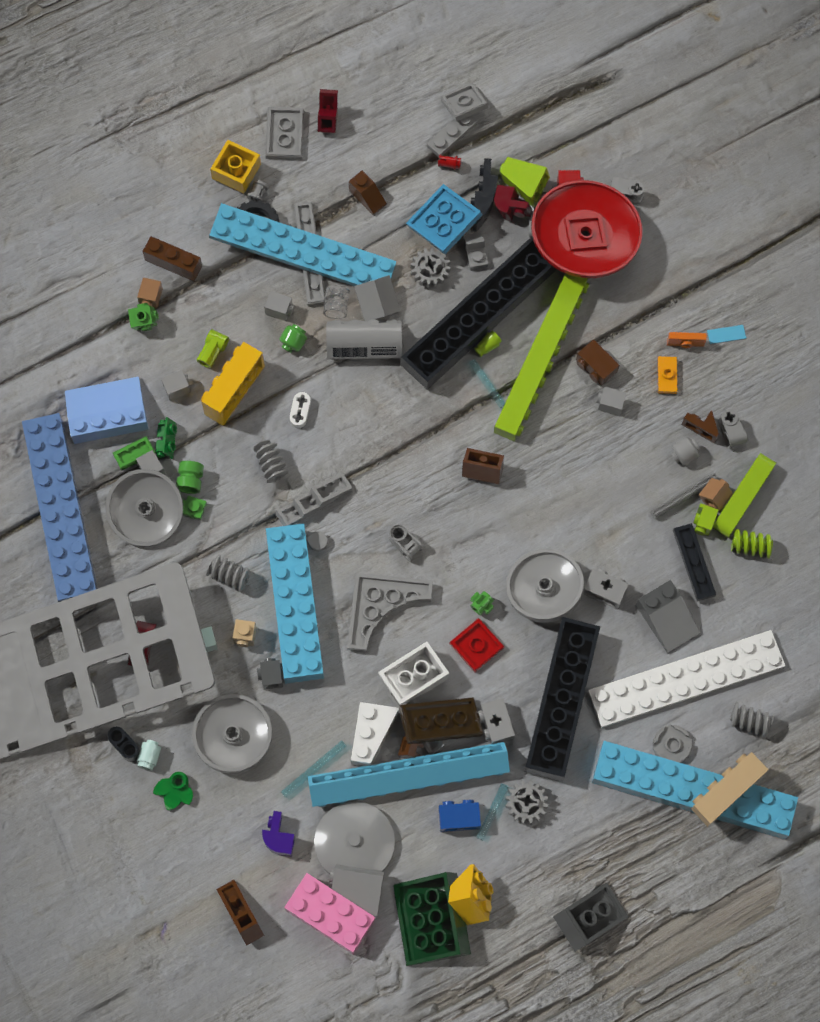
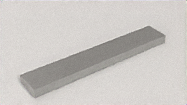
[294,201,326,306]

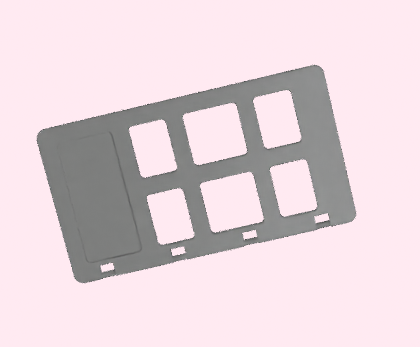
[0,562,215,760]

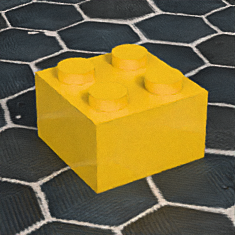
[210,140,261,194]

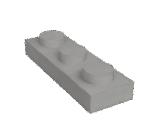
[427,115,478,158]

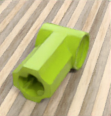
[196,329,229,368]

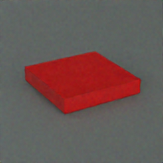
[449,618,504,673]

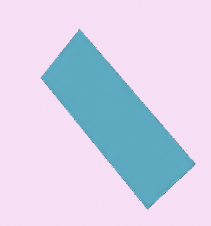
[707,325,746,344]

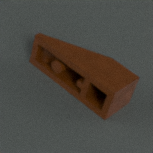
[216,880,265,946]

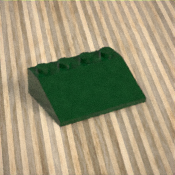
[393,872,471,966]

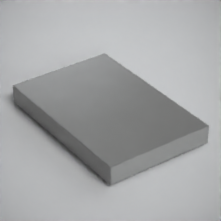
[265,107,304,159]

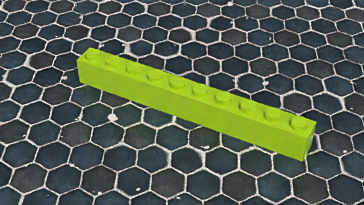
[494,273,590,441]

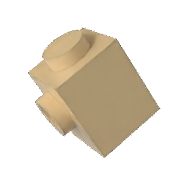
[233,619,257,647]

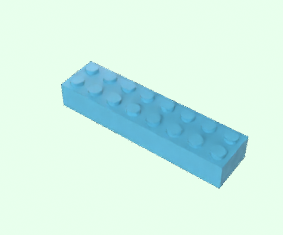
[266,523,324,684]

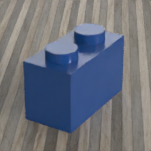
[438,800,481,832]

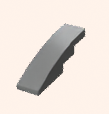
[275,473,353,526]

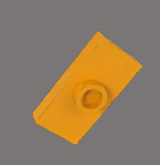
[657,356,677,394]

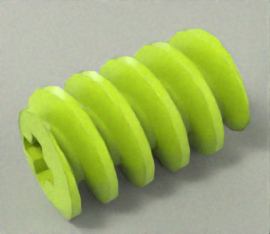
[731,529,773,559]

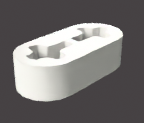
[290,392,311,428]

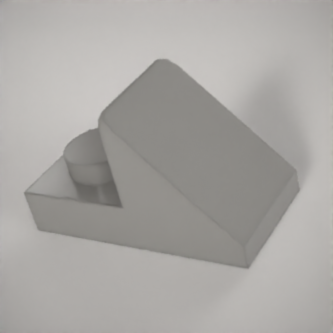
[463,233,488,270]

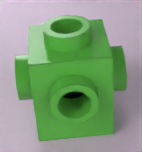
[128,303,159,331]

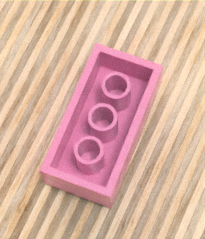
[284,873,375,955]

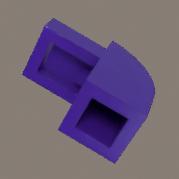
[262,811,295,857]

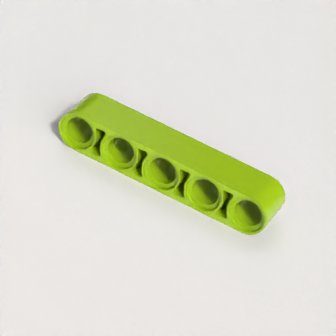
[712,453,776,538]

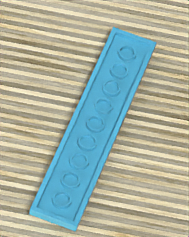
[209,203,396,286]

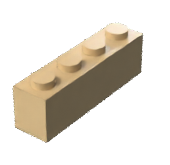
[691,752,769,827]

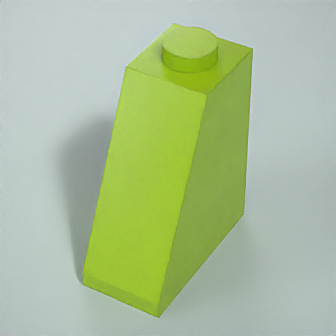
[500,157,550,207]

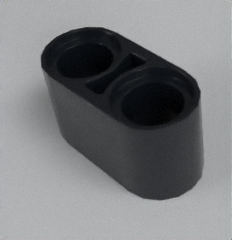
[107,726,140,762]

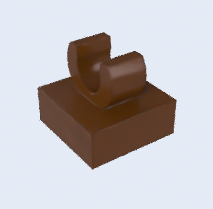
[398,736,424,758]

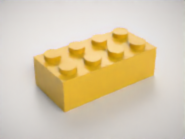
[201,341,265,426]

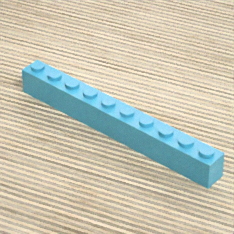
[308,742,510,807]

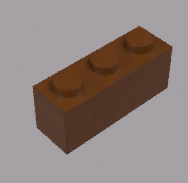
[142,236,202,281]

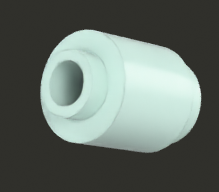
[137,740,161,771]

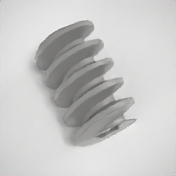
[253,440,288,483]
[206,555,250,592]
[730,702,774,737]

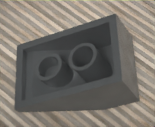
[636,580,700,654]
[553,882,629,952]

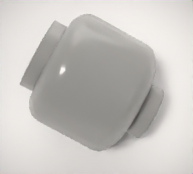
[671,437,701,465]

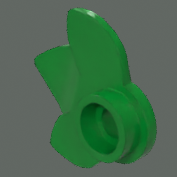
[153,772,193,811]

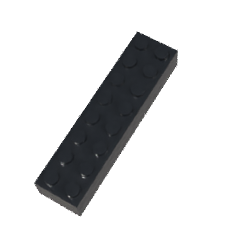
[524,617,601,782]

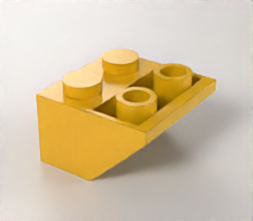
[448,864,493,925]

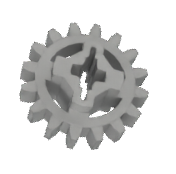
[411,248,451,288]
[505,780,548,824]

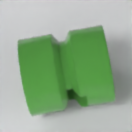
[176,461,204,494]

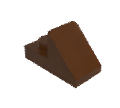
[681,410,719,443]

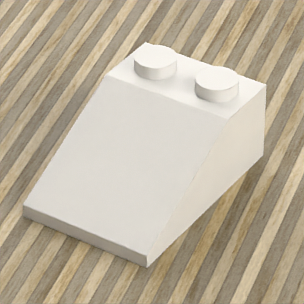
[378,642,449,705]

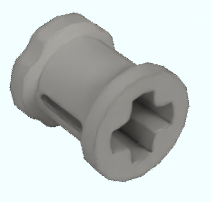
[247,180,269,202]

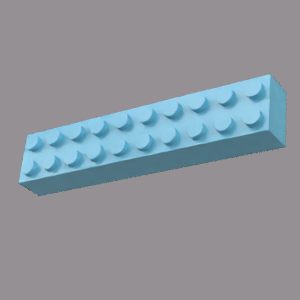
[591,741,798,839]

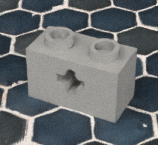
[583,569,628,609]
[478,698,515,744]

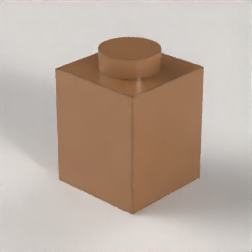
[137,278,163,309]
[699,478,733,511]

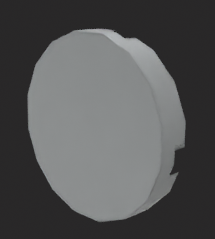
[653,725,692,763]

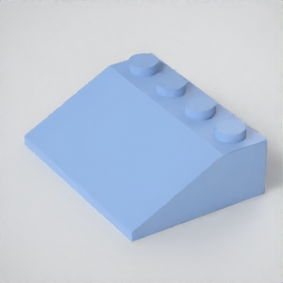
[65,377,149,444]

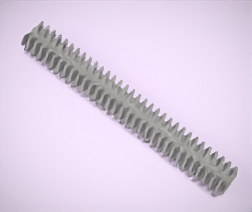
[650,472,719,519]

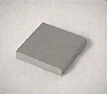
[440,83,489,122]

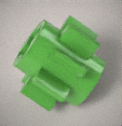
[470,591,494,615]

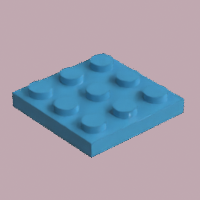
[406,184,482,254]

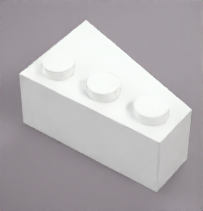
[351,702,399,767]

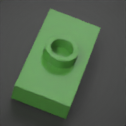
[113,436,156,471]

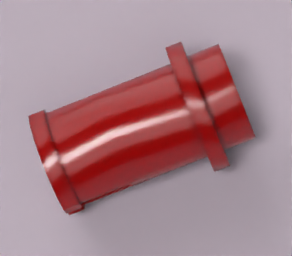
[438,155,461,170]

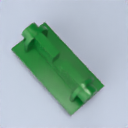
[155,417,177,459]

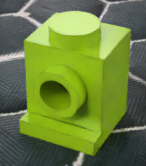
[693,503,719,536]

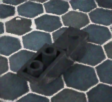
[471,158,498,232]

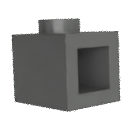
[257,658,283,690]

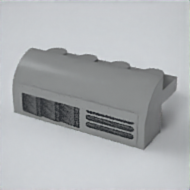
[326,319,402,359]

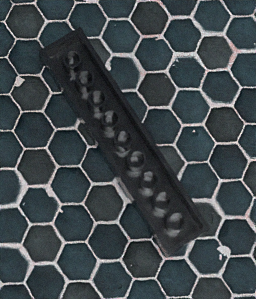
[401,237,557,390]

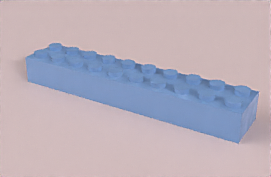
[22,413,98,602]

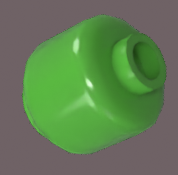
[279,324,307,353]

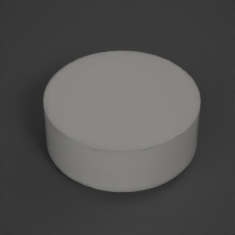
[308,531,328,551]

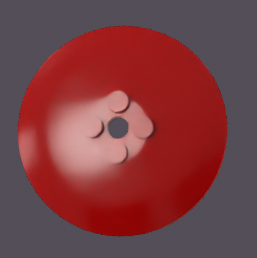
[531,180,642,278]

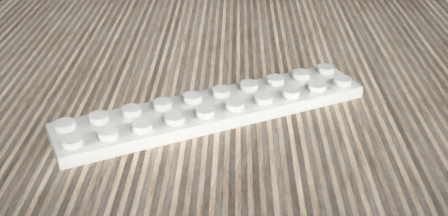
[588,630,785,728]

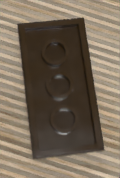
[399,697,483,744]

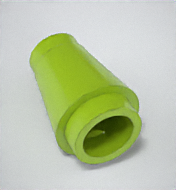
[474,330,502,357]

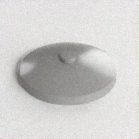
[106,469,184,546]
[506,549,584,622]
[192,694,272,773]
[314,802,395,874]

